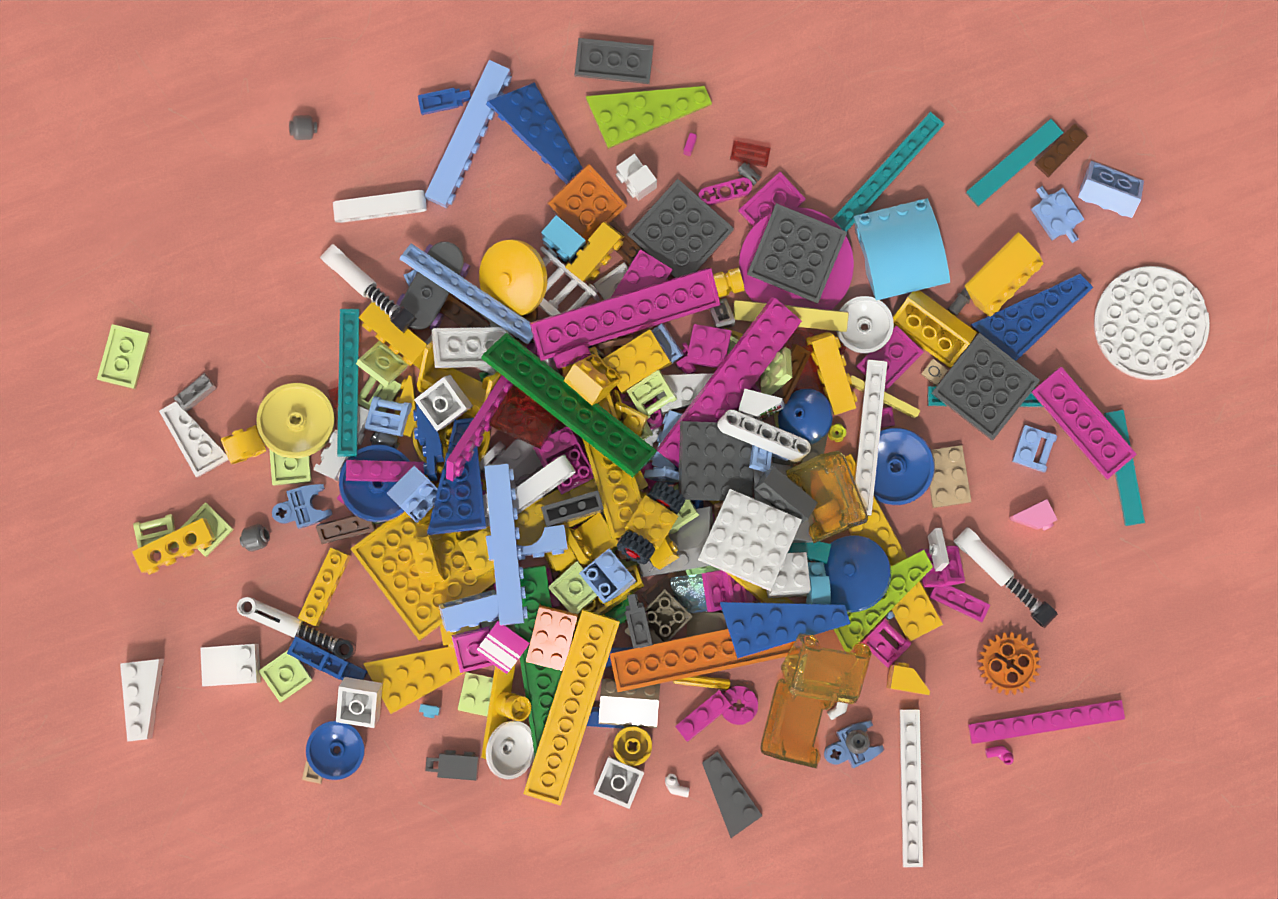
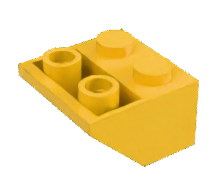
[564,354,622,405]

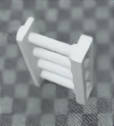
[539,246,600,316]

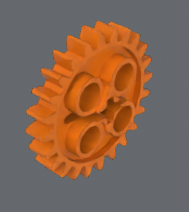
[977,632,1041,695]

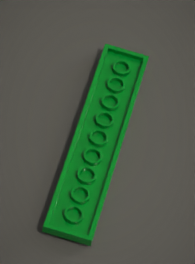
[481,333,657,478]
[515,565,562,755]

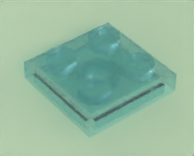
[670,574,707,613]

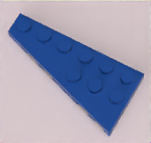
[720,602,851,659]

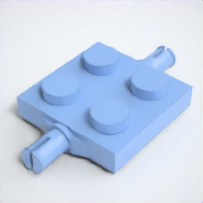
[1031,186,1084,243]

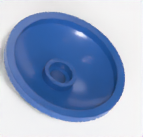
[778,389,833,445]
[306,721,365,780]

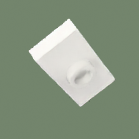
[928,528,949,571]

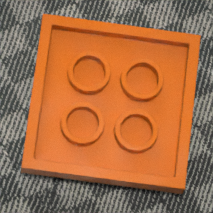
[547,164,627,244]

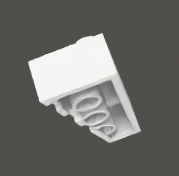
[657,374,713,415]
[313,406,369,482]
[120,659,164,742]

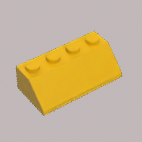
[965,232,1044,317]
[893,290,977,368]

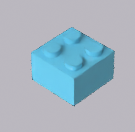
[541,215,586,264]

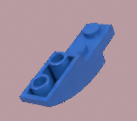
[413,403,444,481]

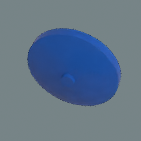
[874,428,935,505]
[339,445,410,522]
[824,536,891,612]

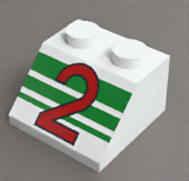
[738,389,784,421]

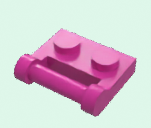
[860,617,911,668]

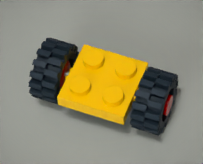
[617,482,685,565]

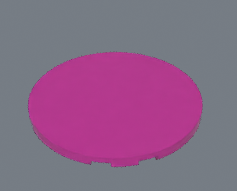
[739,207,854,310]

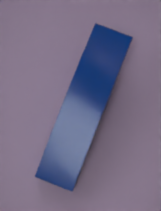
[287,636,367,681]

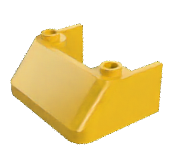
[417,341,502,418]

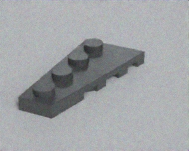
[702,751,762,838]

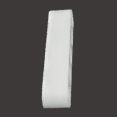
[333,190,427,223]
[718,410,811,462]
[487,455,576,514]

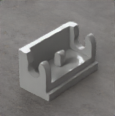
[173,373,217,412]

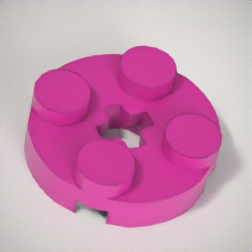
[722,686,758,725]

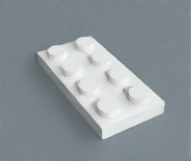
[432,327,509,368]

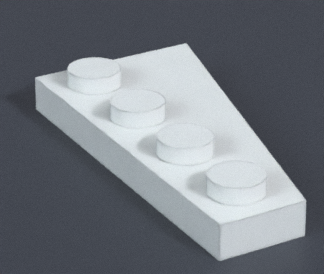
[159,402,228,478]

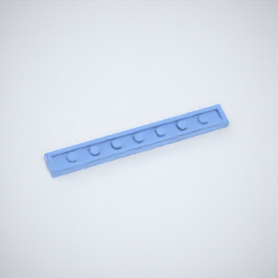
[400,243,533,344]

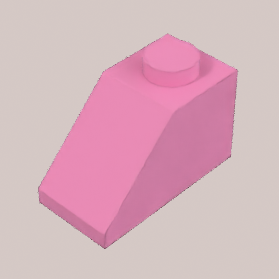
[1009,499,1057,530]

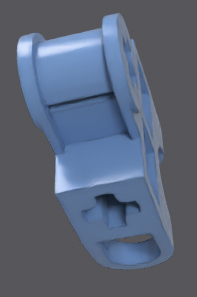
[272,484,333,529]
[824,720,885,768]

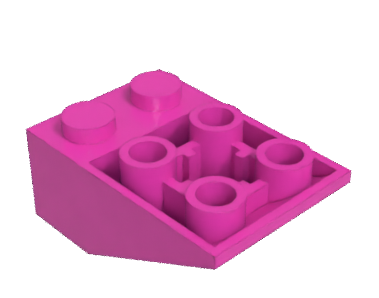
[533,427,594,494]

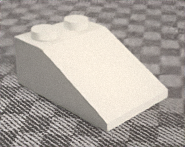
[200,644,261,686]

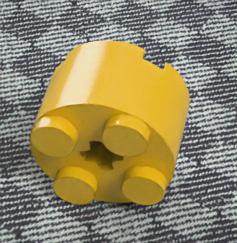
[221,425,266,464]
[544,540,581,579]
[613,726,652,766]

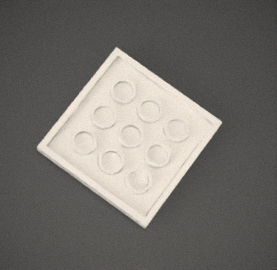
[698,489,802,591]

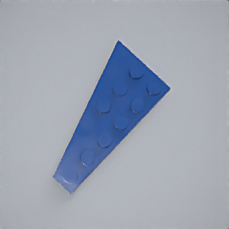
[486,82,583,184]
[971,274,1093,361]
[427,418,486,535]

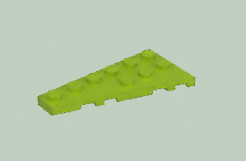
[586,86,712,149]
[834,550,933,654]

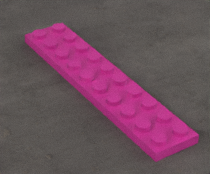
[529,268,720,361]
[656,297,802,469]

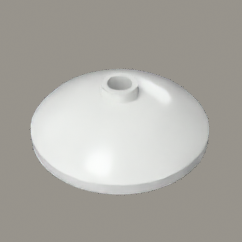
[836,296,894,353]
[486,721,535,779]

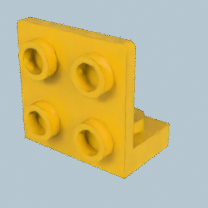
[565,513,619,566]

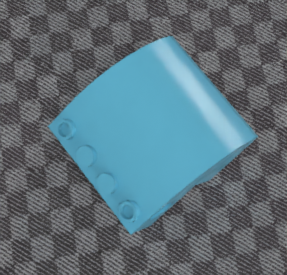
[854,198,950,300]

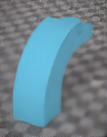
[806,562,831,604]

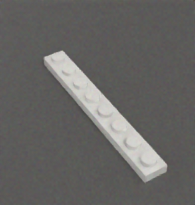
[851,360,887,515]
[899,709,923,867]

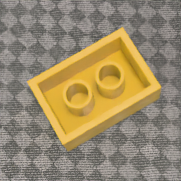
[602,329,672,394]

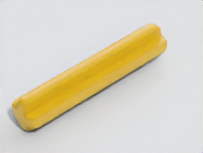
[673,676,730,690]

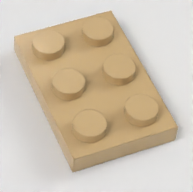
[929,445,971,508]

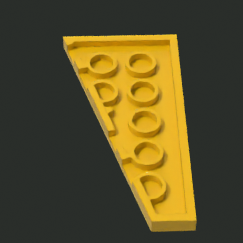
[363,647,466,714]

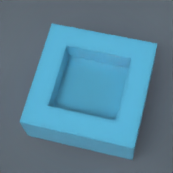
[419,703,441,718]

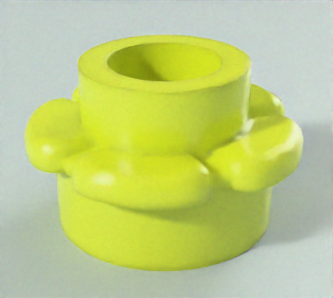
[828,423,847,442]

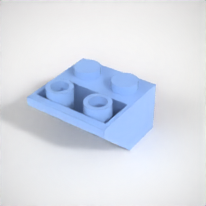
[387,466,438,523]
[579,549,636,603]

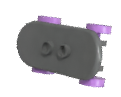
[396,242,470,330]

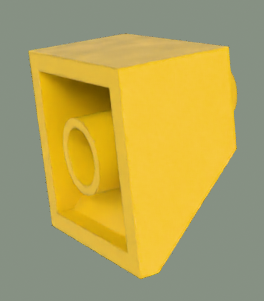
[886,662,930,695]

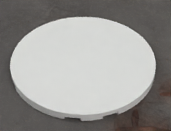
[1094,266,1210,380]

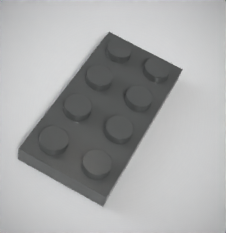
[574,38,654,84]

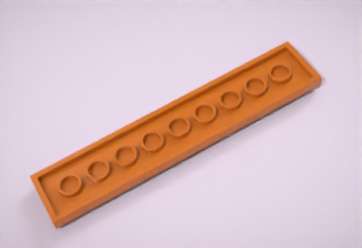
[610,629,809,692]

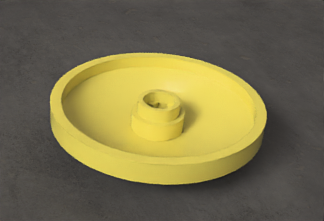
[257,383,335,458]

